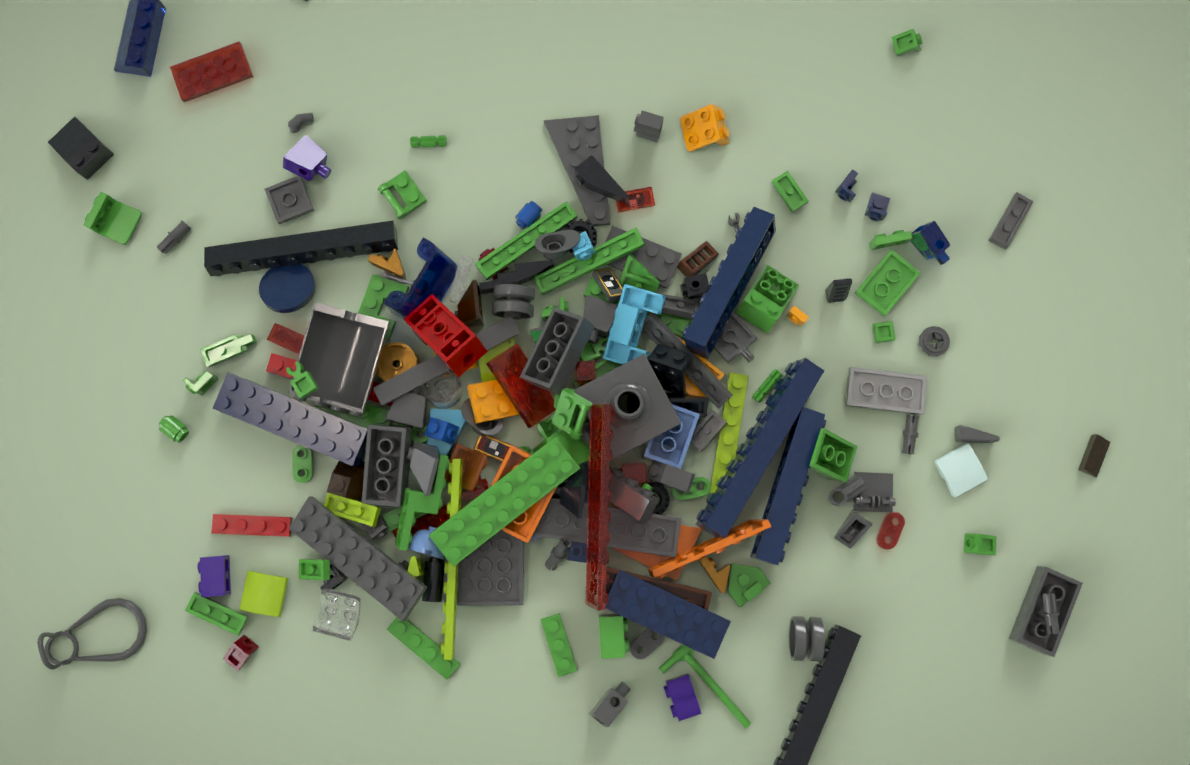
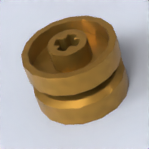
[376,342,420,381]

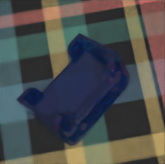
[383,237,458,319]

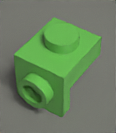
[536,414,562,439]

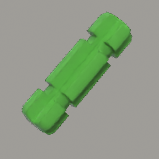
[410,135,447,148]
[752,369,782,403]

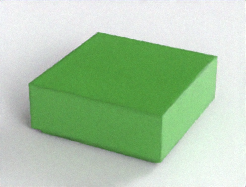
[872,321,895,343]

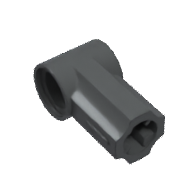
[829,474,868,506]

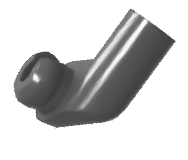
[288,113,314,133]

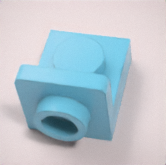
[572,231,596,261]

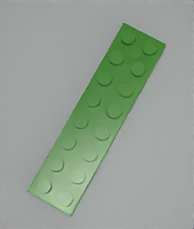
[429,436,580,567]

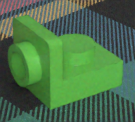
[892,29,923,56]
[541,297,569,321]
[183,371,218,395]
[964,533,997,556]

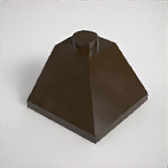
[455,280,484,327]
[326,461,365,501]

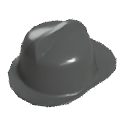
[535,230,580,260]
[461,398,504,436]

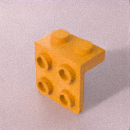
[680,104,730,152]

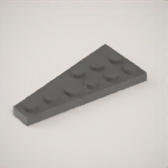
[543,115,610,226]

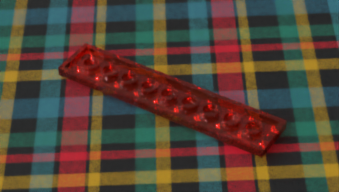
[585,404,614,611]

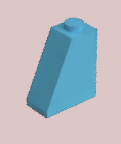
[428,408,467,457]

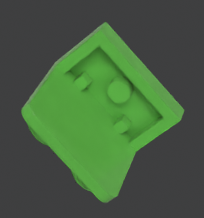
[83,192,142,245]

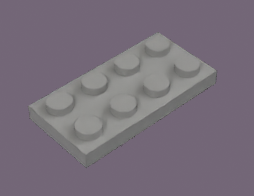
[846,367,927,415]

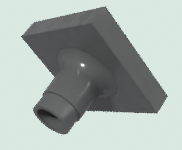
[574,354,681,461]

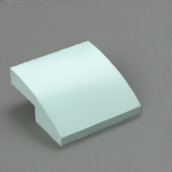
[934,443,988,497]

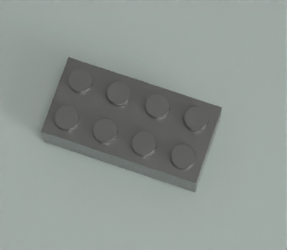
[520,307,595,396]
[362,423,413,507]
[1009,566,1083,657]

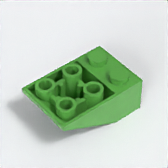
[736,265,799,333]

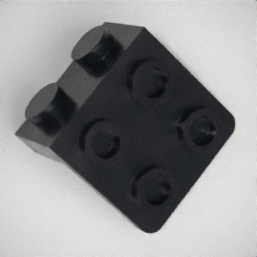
[647,344,693,396]

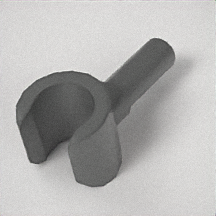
[728,213,740,233]

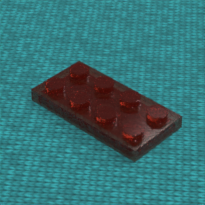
[170,41,254,102]
[486,343,556,428]

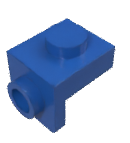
[424,417,459,445]

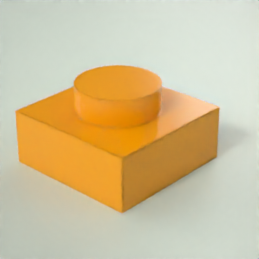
[786,306,809,326]

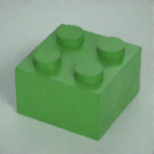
[599,614,629,659]

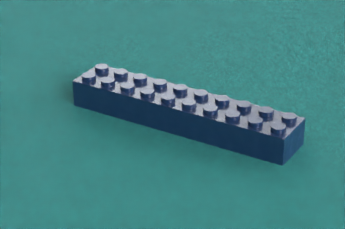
[695,358,825,538]

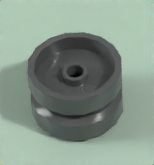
[492,284,535,319]
[789,616,825,662]

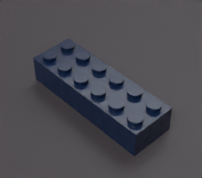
[603,569,731,659]

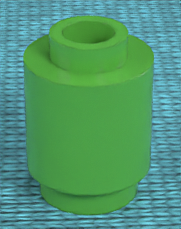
[159,415,189,443]

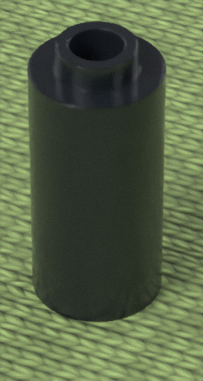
[422,558,445,602]

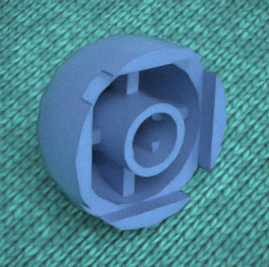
[408,526,446,560]

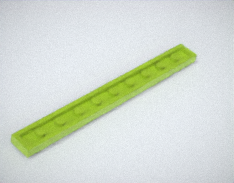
[441,459,463,660]

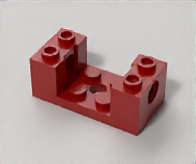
[403,294,488,378]

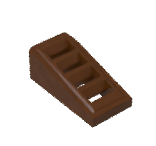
[677,241,719,278]

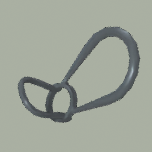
[37,598,147,670]

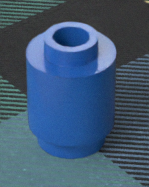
[515,201,542,229]

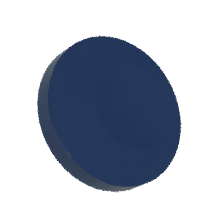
[259,264,316,313]

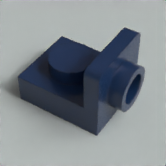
[835,169,859,202]
[864,192,890,221]

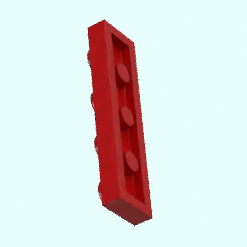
[211,514,292,537]

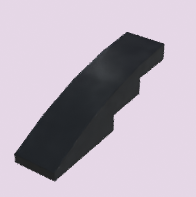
[479,260,554,294]
[627,392,708,417]

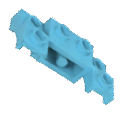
[603,284,666,364]

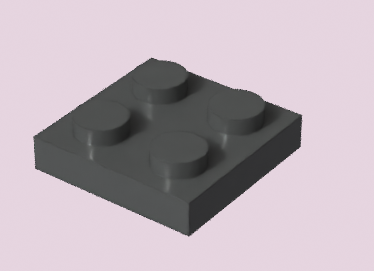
[265,176,314,225]

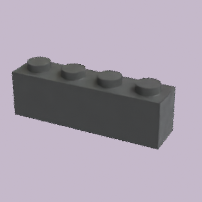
[586,460,659,521]

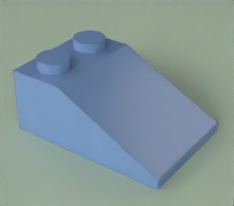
[643,404,700,469]

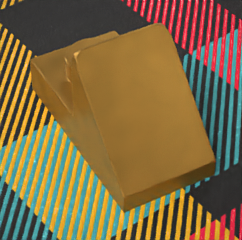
[368,249,406,280]
[698,556,730,594]

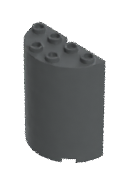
[288,302,390,417]

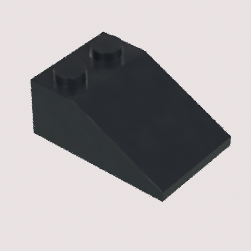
[48,116,114,180]

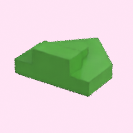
[727,564,771,607]

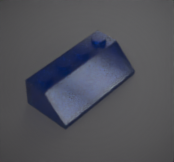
[114,0,166,77]

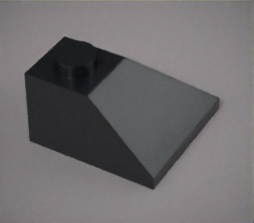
[556,462,588,518]

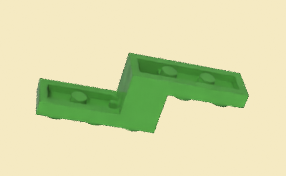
[395,453,449,551]

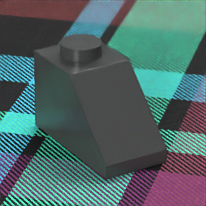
[646,461,695,493]

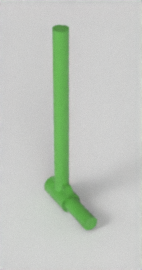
[659,644,751,729]

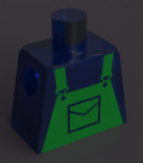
[910,220,950,265]

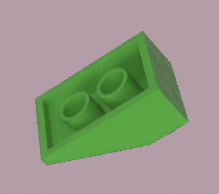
[809,428,857,483]

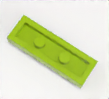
[324,492,381,527]

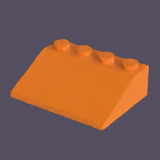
[490,444,557,543]

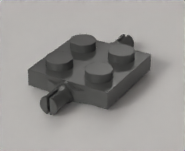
[714,312,757,363]

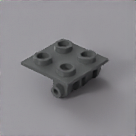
[853,472,896,512]

